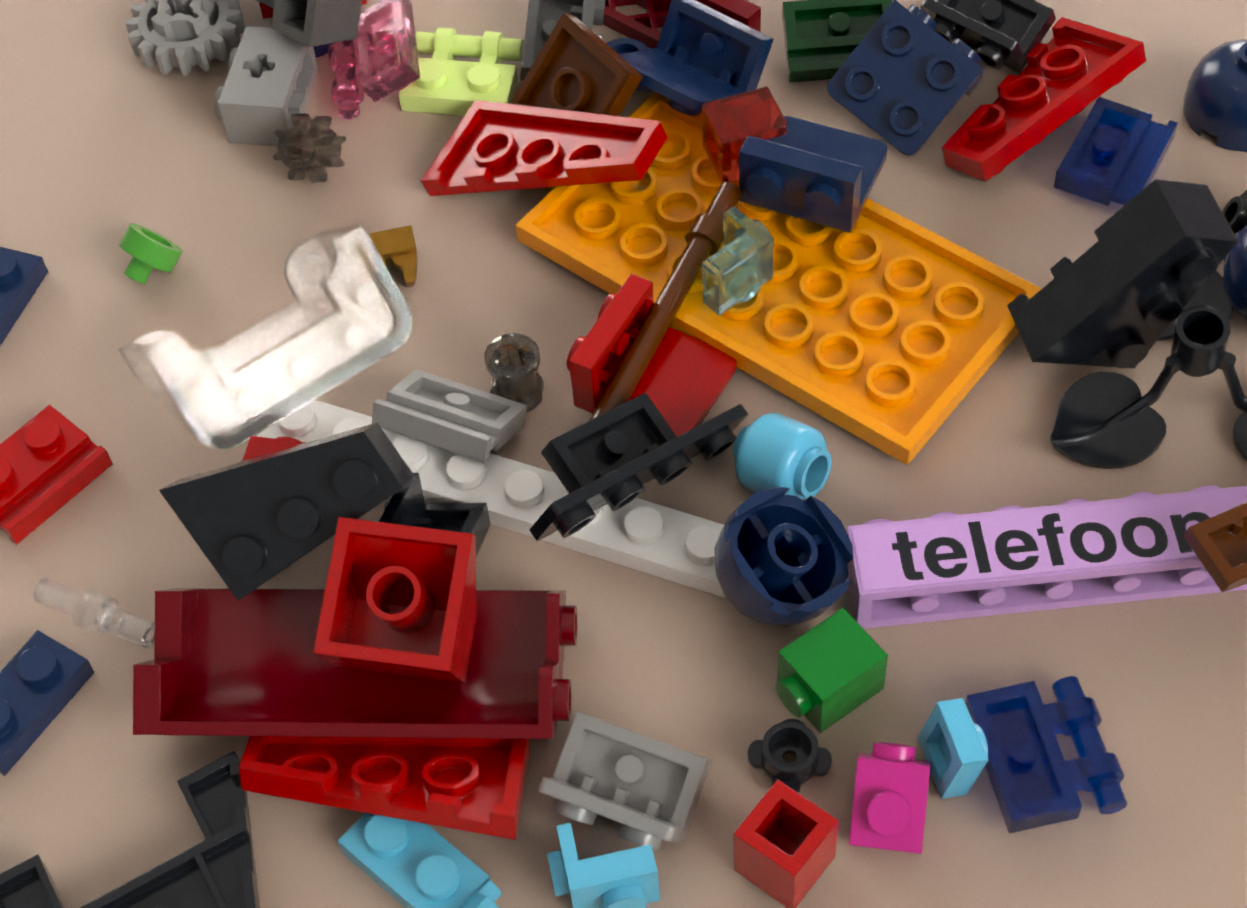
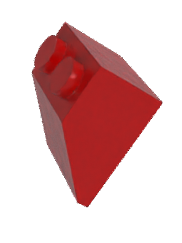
[313,517,477,684]

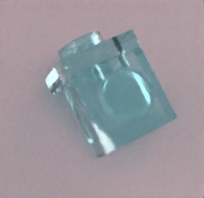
[702,206,774,316]

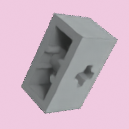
[215,26,319,147]

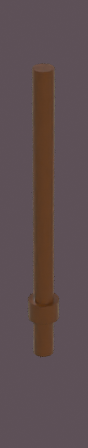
[589,182,742,421]

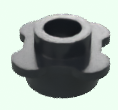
[748,719,832,793]

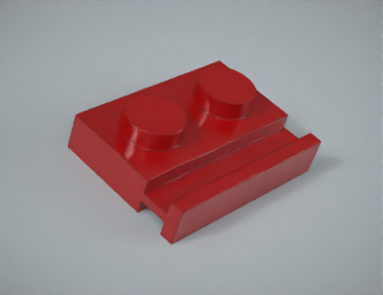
[0,404,113,545]

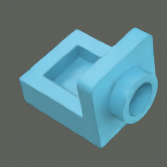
[547,823,660,908]

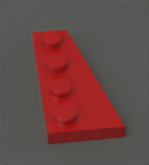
[238,736,530,840]

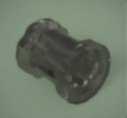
[484,333,544,413]

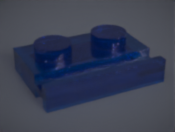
[1053,97,1178,206]

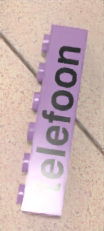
[847,485,1247,629]

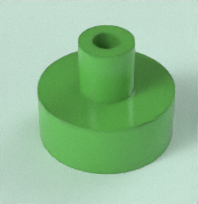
[119,223,183,284]

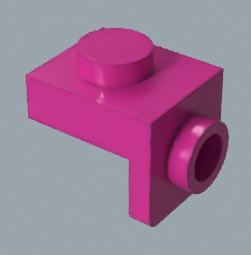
[849,742,930,854]

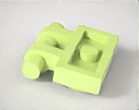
[399,27,524,116]

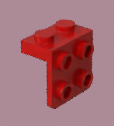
[566,274,737,437]

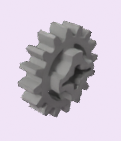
[125,0,245,76]

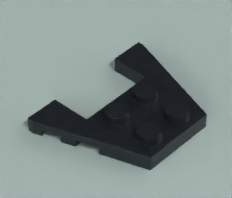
[0,751,260,908]

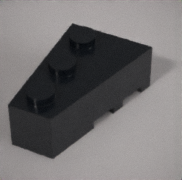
[1007,179,1238,368]
[159,423,415,601]

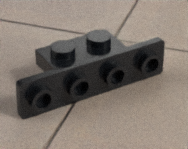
[529,393,748,541]

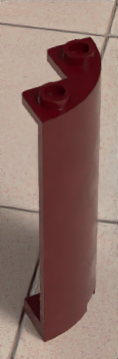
[133,588,578,739]

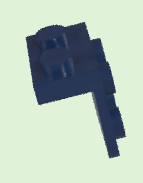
[619,0,774,116]
[827,0,984,156]
[739,116,887,233]

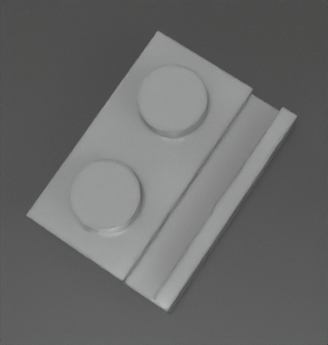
[372,369,527,463]

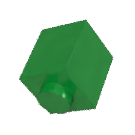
[775,608,888,733]

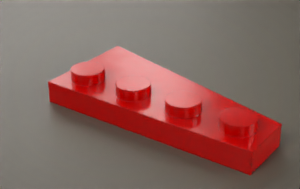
[941,17,1146,182]
[420,100,668,196]

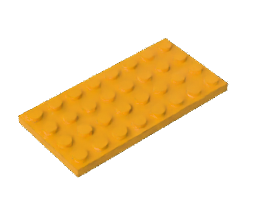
[515,92,1042,466]

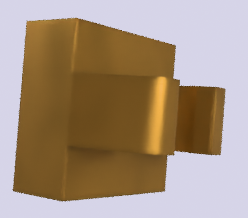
[353,225,418,293]

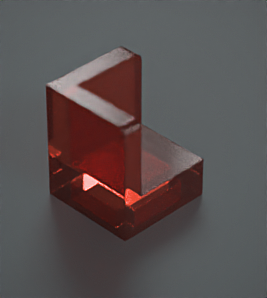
[702,86,787,183]

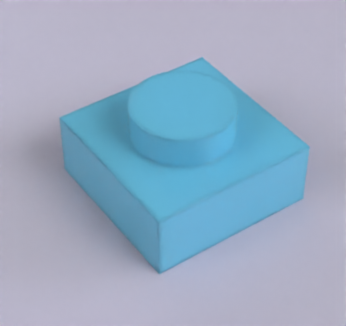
[917,698,988,799]

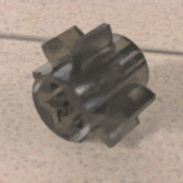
[273,113,346,183]

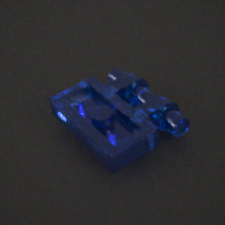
[966,676,1128,834]

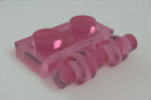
[328,0,420,120]

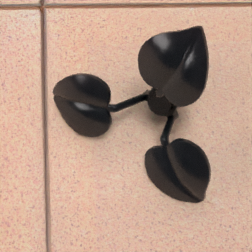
[1050,271,1247,469]

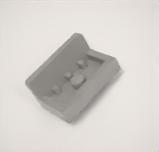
[538,711,712,851]

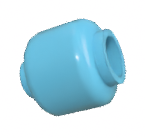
[733,412,832,500]

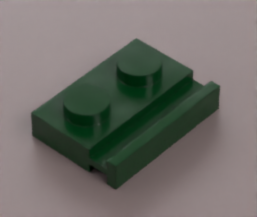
[782,0,892,83]

